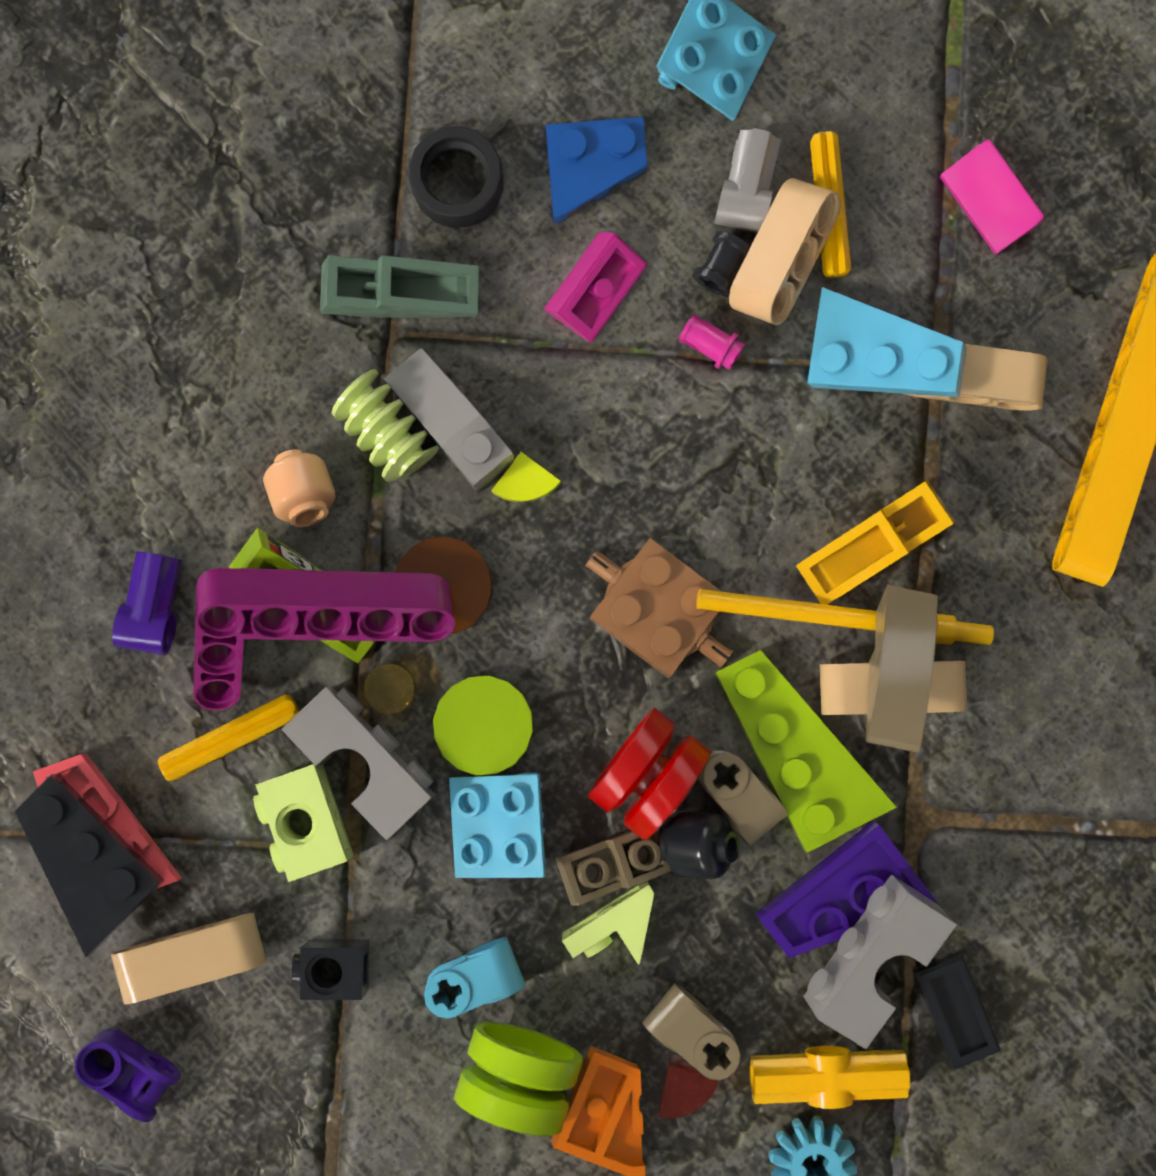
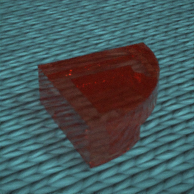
[658,1062,719,1118]

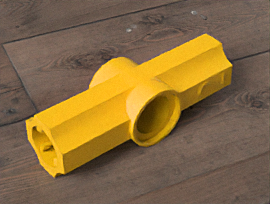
[750,1046,910,1109]

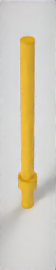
[696,589,994,645]

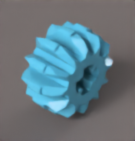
[768,1116,857,1176]

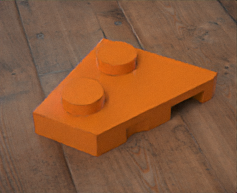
[551,1046,646,1176]

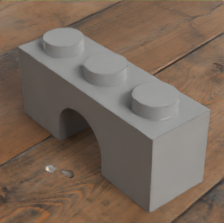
[281,687,436,841]
[803,875,957,1049]

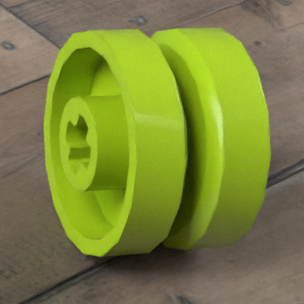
[453,1021,583,1136]

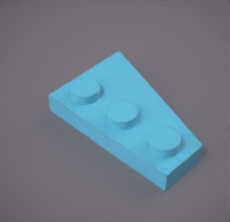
[807,287,967,397]

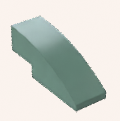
[320,255,479,318]

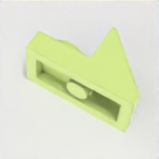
[562,881,654,965]

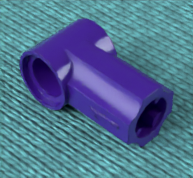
[112,551,183,656]

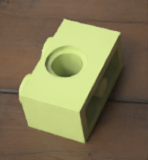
[253,764,354,882]

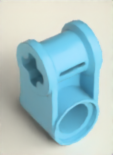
[424,937,526,1018]

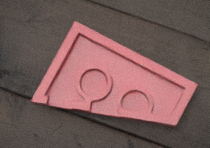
[33,753,182,888]

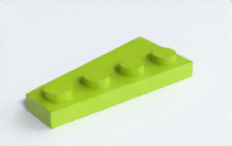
[714,650,897,853]

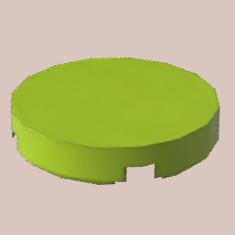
[433,676,533,775]

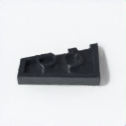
[14,773,164,957]

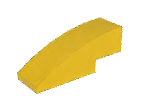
[796,480,955,605]

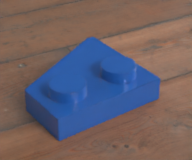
[546,117,647,223]

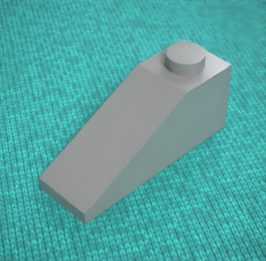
[383,348,515,493]

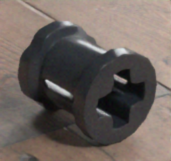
[692,231,751,297]

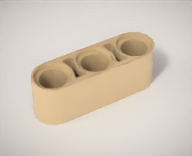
[729,178,840,326]
[904,344,1048,411]
[820,661,967,715]
[111,912,267,1005]

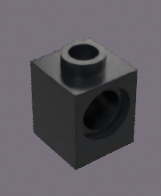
[292,939,369,1000]

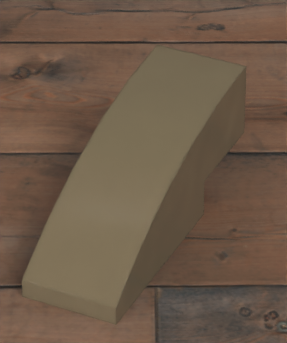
[866,585,938,753]

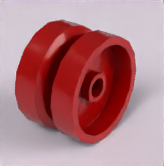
[587,707,712,841]

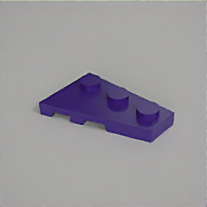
[755,821,938,958]

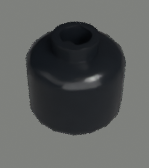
[660,811,740,880]

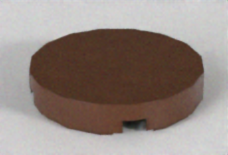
[395,536,493,635]

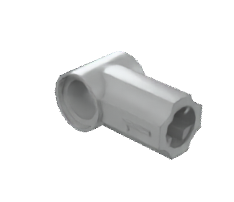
[714,128,781,234]

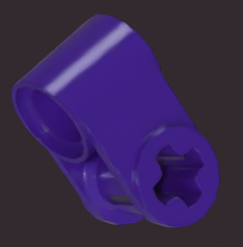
[75,1029,181,1122]

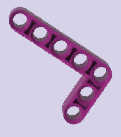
[193,568,455,711]

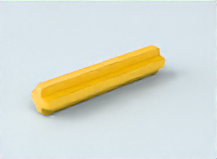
[810,131,851,278]
[158,695,300,781]

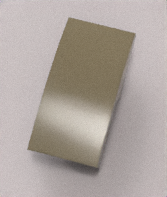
[555,828,672,906]

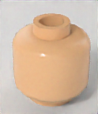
[263,449,336,527]

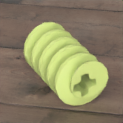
[332,369,439,482]

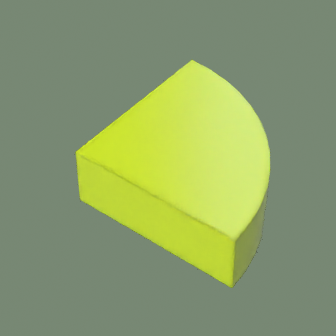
[491,452,561,502]

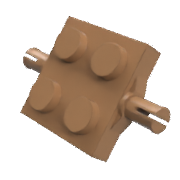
[585,538,733,678]

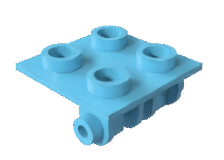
[656,0,776,120]
[449,772,547,878]

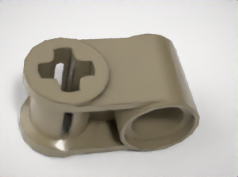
[697,750,788,847]
[642,983,740,1080]

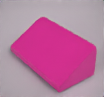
[939,139,1044,255]
[544,232,648,343]

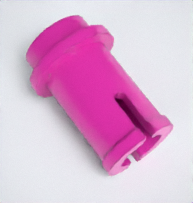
[679,314,745,370]

